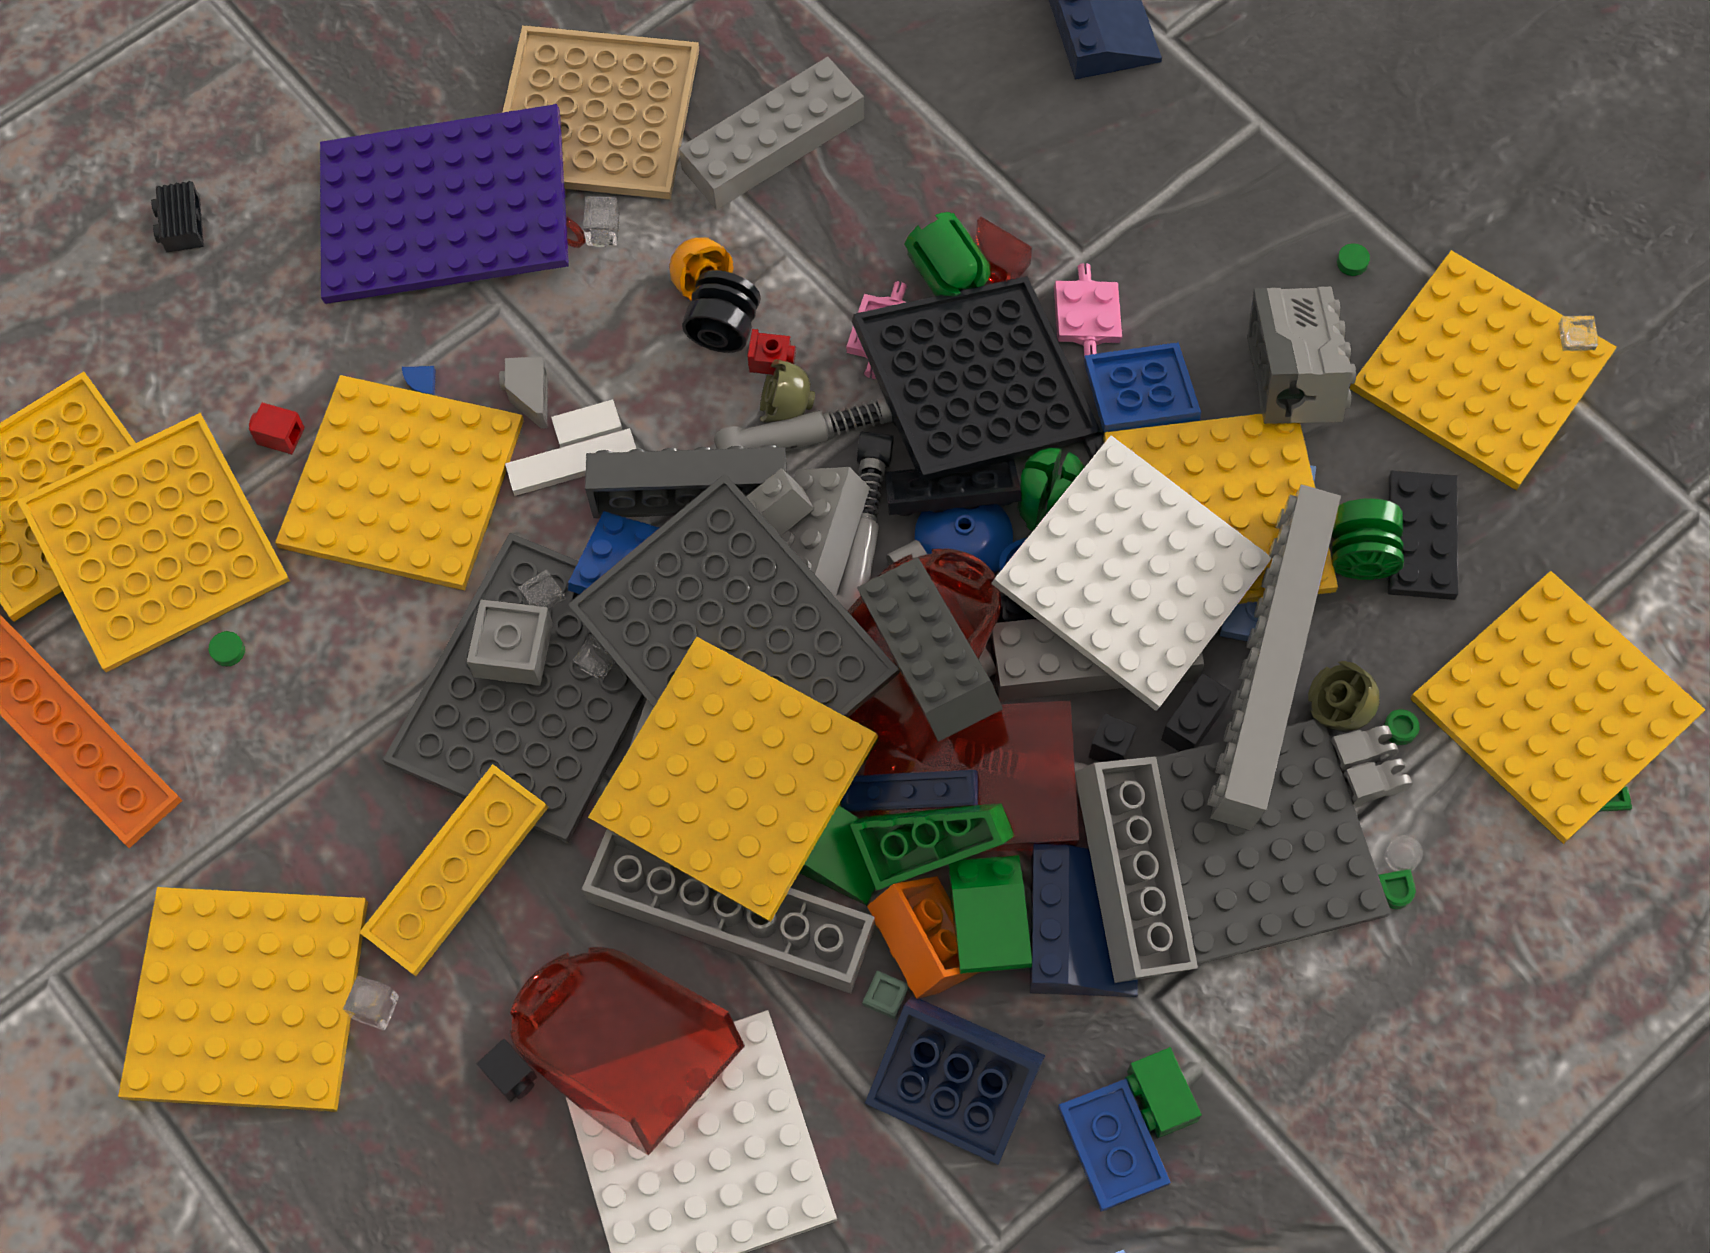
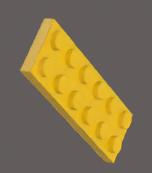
[359,764,549,976]

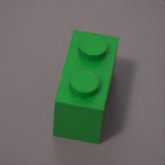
[1125,1047,1202,1139]

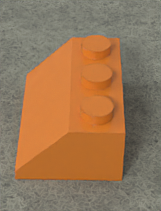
[867,876,980,999]

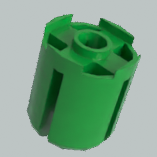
[904,212,991,296]
[1017,448,1085,531]

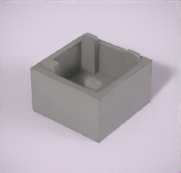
[467,599,553,686]

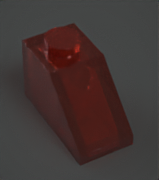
[976,216,1032,283]

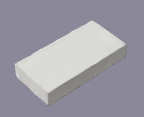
[551,399,622,448]

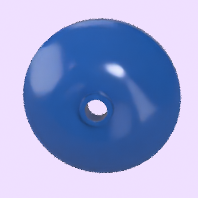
[914,504,1013,583]

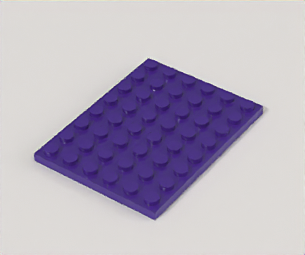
[320,104,569,304]

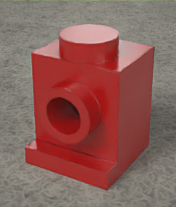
[747,329,796,375]

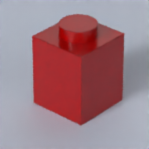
[249,402,305,455]

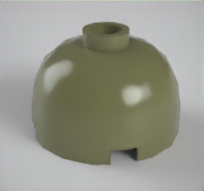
[760,359,815,423]
[1308,661,1380,732]

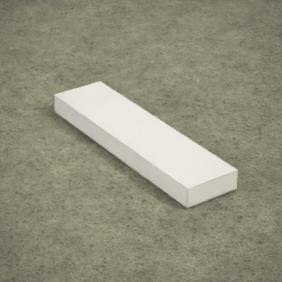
[505,428,636,496]

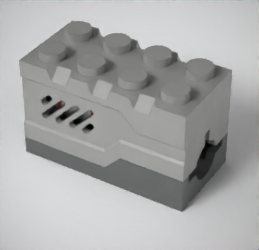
[1247,286,1356,424]

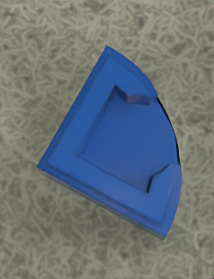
[402,366,436,396]

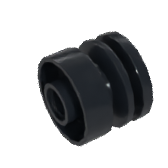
[682,270,761,353]

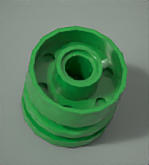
[1332,498,1404,580]

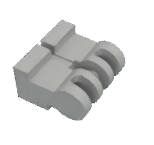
[1331,726,1413,808]

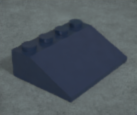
[1049,0,1162,80]
[1030,844,1138,997]
[865,996,1045,1165]

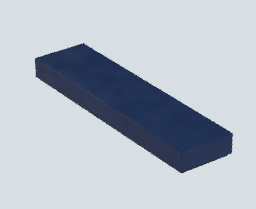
[841,770,978,812]

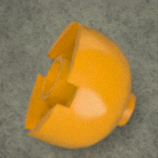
[669,237,734,301]

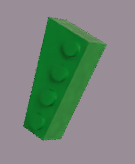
[850,803,1015,891]

